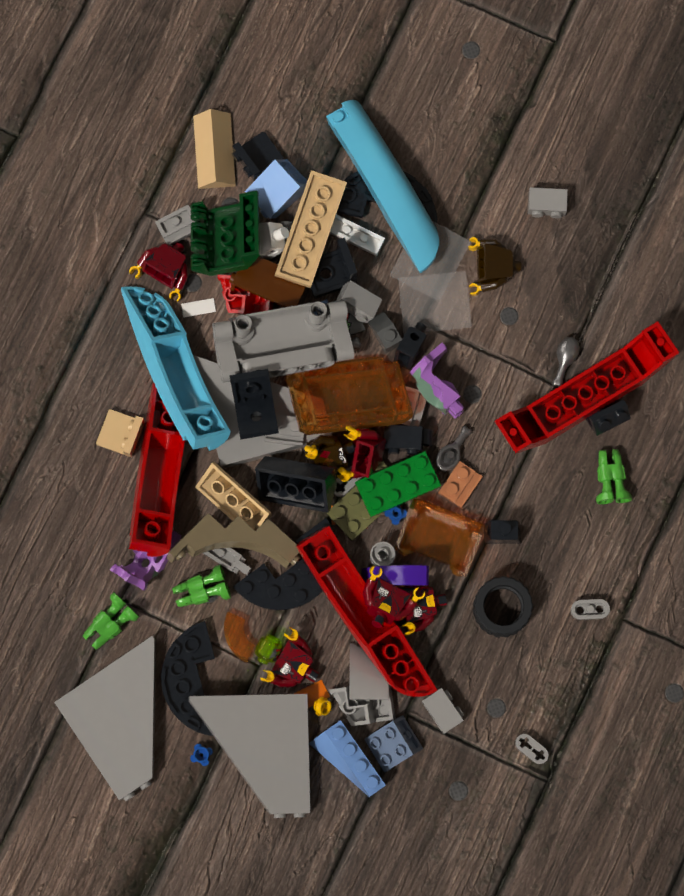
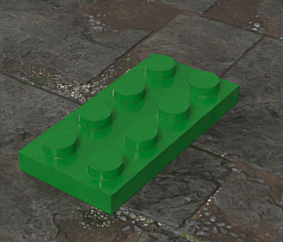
[355,451,441,518]

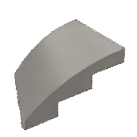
[349,643,389,700]
[329,685,396,726]

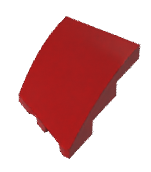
[217,275,274,315]

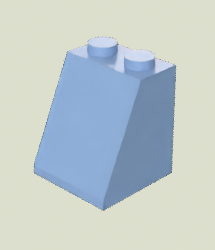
[245,159,307,219]

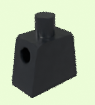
[393,322,427,370]
[484,520,521,544]

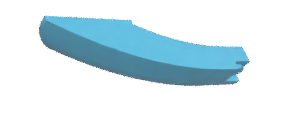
[326,100,440,273]
[121,286,231,451]

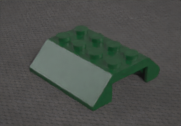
[190,191,260,276]

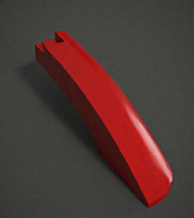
[129,382,185,557]
[296,526,438,697]

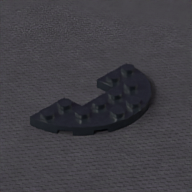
[337,171,437,229]
[233,518,334,611]
[161,621,215,736]

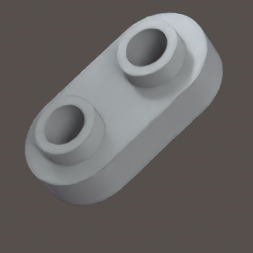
[570,599,610,620]

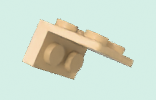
[96,409,145,458]

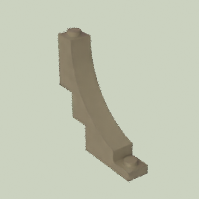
[166,513,301,569]

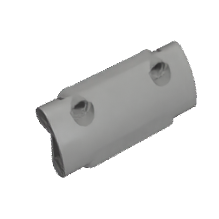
[212,300,354,383]

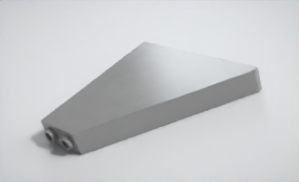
[193,356,335,469]
[54,636,156,801]
[189,694,310,818]

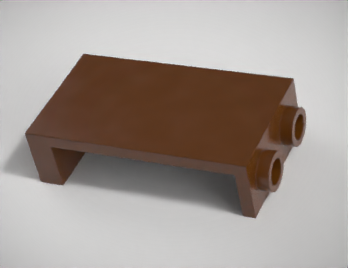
[229,257,306,307]

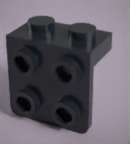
[232,132,284,181]
[585,399,631,436]

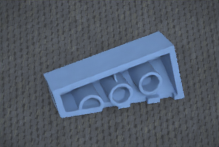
[309,720,386,797]

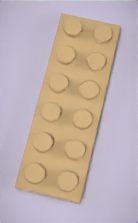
[275,170,347,288]

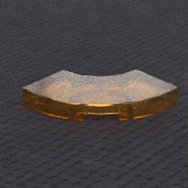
[224,612,255,663]

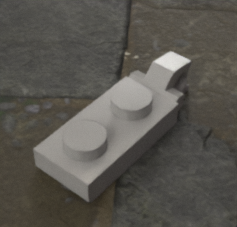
[203,548,252,576]

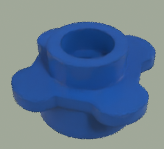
[384,505,408,525]
[190,744,213,766]

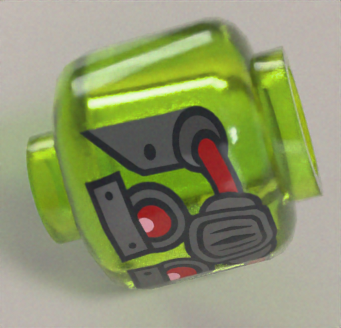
[254,634,283,665]

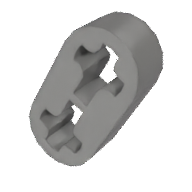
[334,466,362,497]
[515,734,549,764]

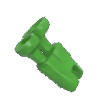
[596,449,632,505]
[172,565,231,607]
[83,592,139,650]

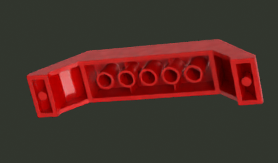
[494,321,679,454]

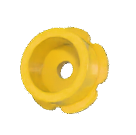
[314,697,331,716]

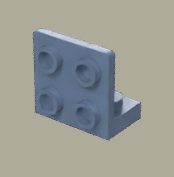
[365,715,423,772]

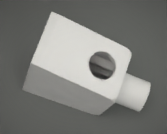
[259,222,289,260]

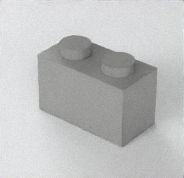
[527,187,568,218]
[336,280,382,323]
[422,688,464,735]

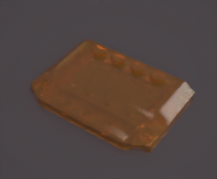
[286,357,413,435]

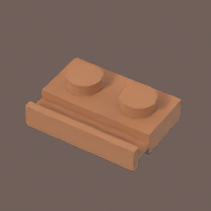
[438,461,483,508]

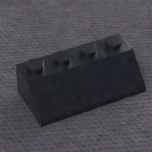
[255,456,336,513]

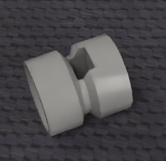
[370,541,395,567]

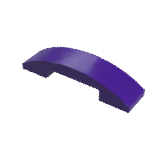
[361,565,429,586]

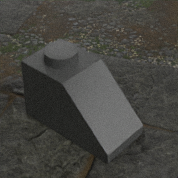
[368,312,402,354]

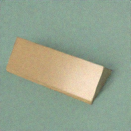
[193,109,236,189]
[195,462,272,531]

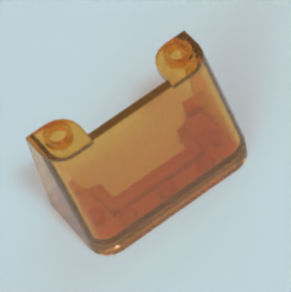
[394,499,485,577]

